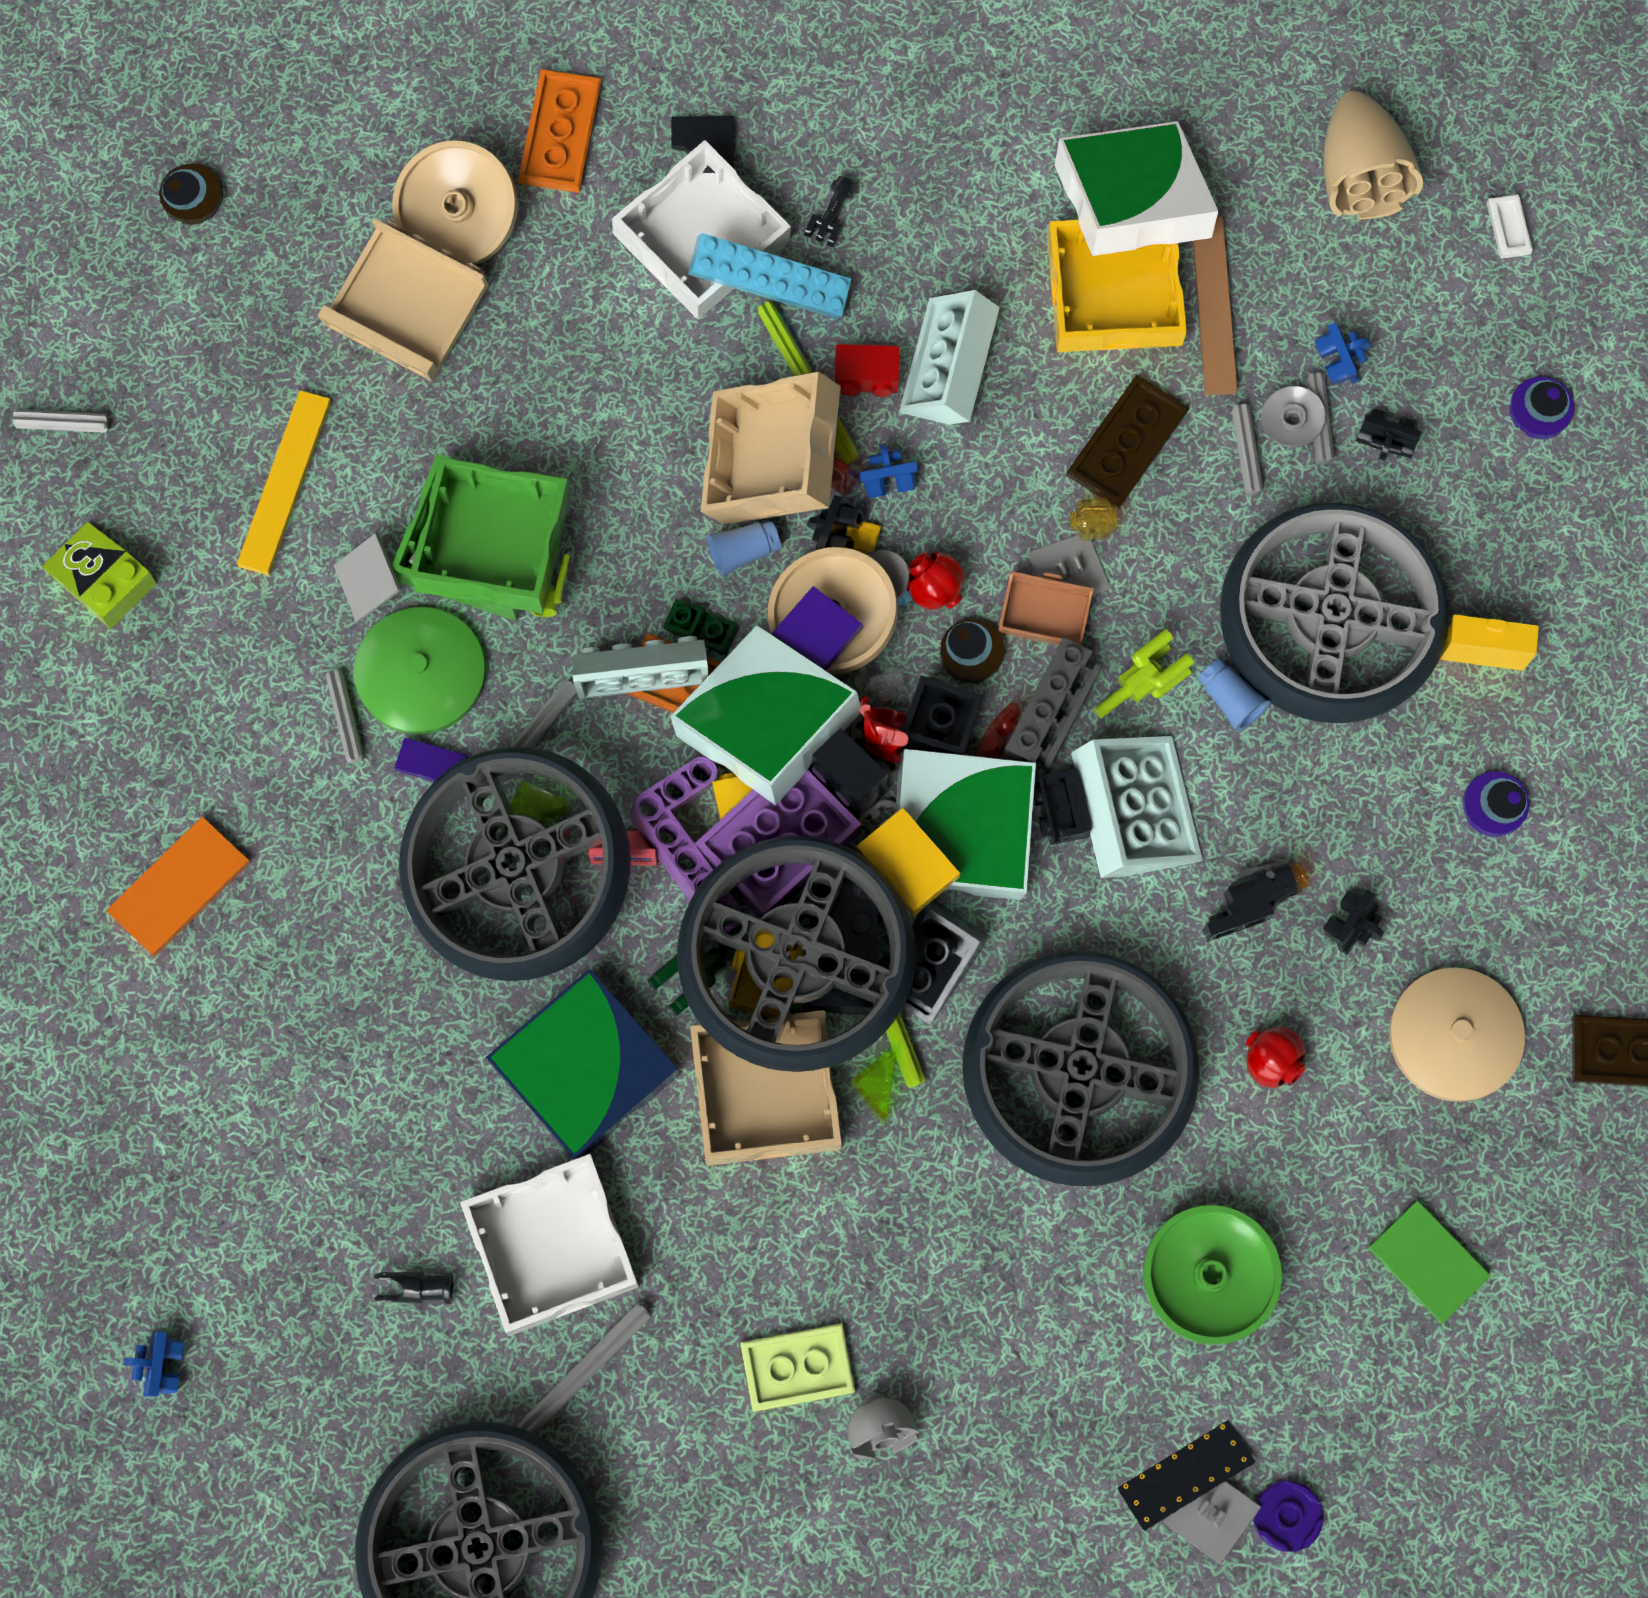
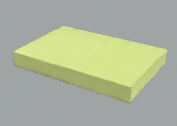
[740,1323,855,1412]

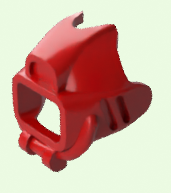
[860,696,909,762]

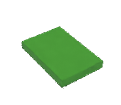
[1368,1200,1491,1324]

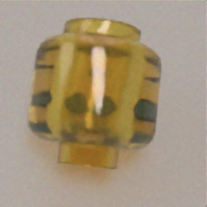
[1069,498,1117,541]

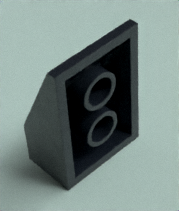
[886,900,990,1025]

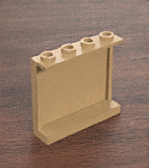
[318,218,489,382]

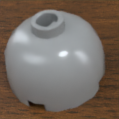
[847,1394,919,1460]

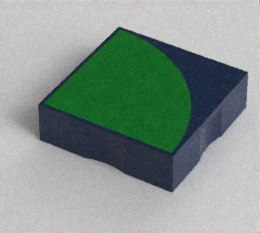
[486,969,679,1160]

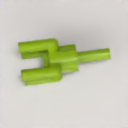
[1093,629,1194,719]

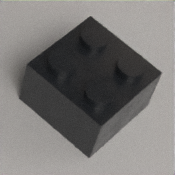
[902,675,984,755]
[812,728,888,819]

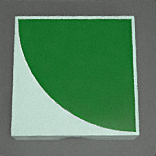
[671,625,861,805]
[896,749,1036,900]

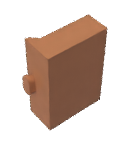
[998,571,1094,646]

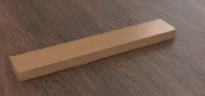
[1192,216,1237,395]

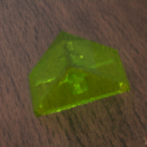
[503,780,569,834]
[850,1051,896,1124]

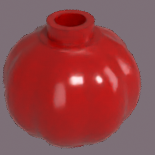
[907,551,965,610]
[1245,1026,1307,1088]

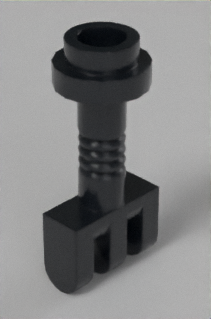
[804,176,855,247]

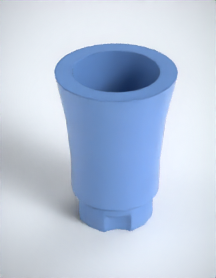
[707,520,781,577]
[1198,659,1270,732]

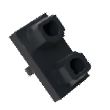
[1356,408,1421,461]
[807,495,864,550]
[1323,890,1384,955]

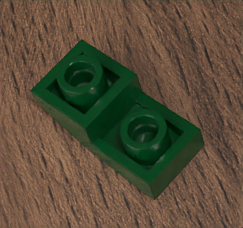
[663,599,739,656]

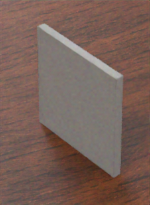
[1028,532,1111,596]
[334,533,401,622]
[1163,1481,1261,1565]

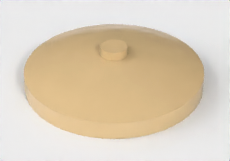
[392,140,518,266]
[768,547,898,675]
[1389,968,1525,1102]

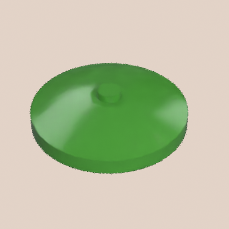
[354,607,486,734]
[1143,1205,1282,1345]

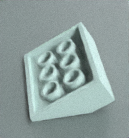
[573,636,708,699]
[1071,736,1203,878]

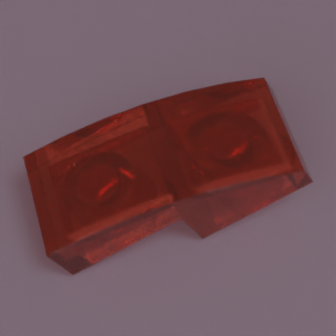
[975,701,1021,759]

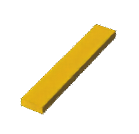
[237,390,331,575]

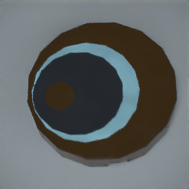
[159,163,223,225]
[940,619,1005,684]

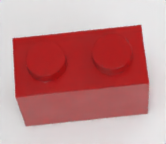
[835,344,899,397]

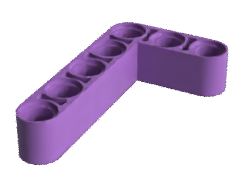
[630,757,742,934]

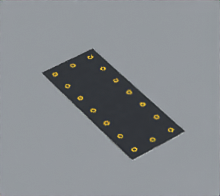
[1117,1420,1256,1531]

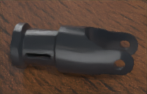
[374,1272,454,1304]

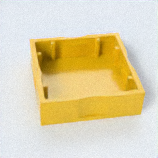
[1047,220,1187,352]

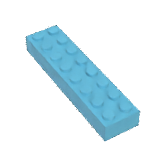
[688,233,851,319]

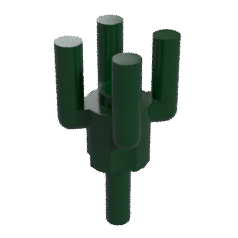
[647,924,743,1016]

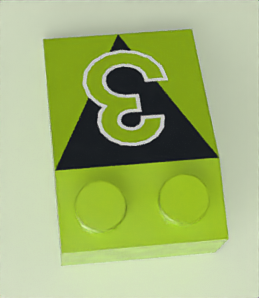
[41,521,157,630]

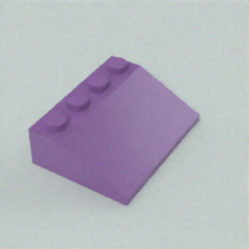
[695,770,861,918]

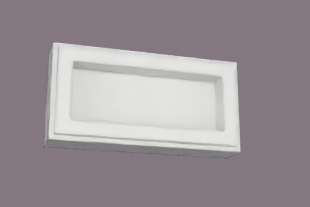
[1487,194,1533,259]

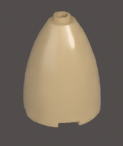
[1323,91,1423,220]

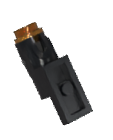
[1203,862,1309,942]

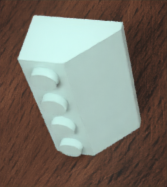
[899,290,1000,425]

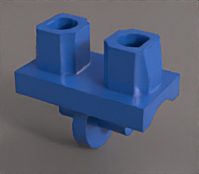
[1314,322,1372,385]
[858,443,918,498]
[123,1332,184,1397]

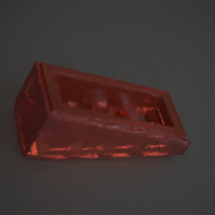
[831,456,859,496]

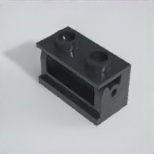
[1033,768,1091,845]

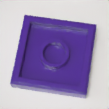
[771,586,863,671]

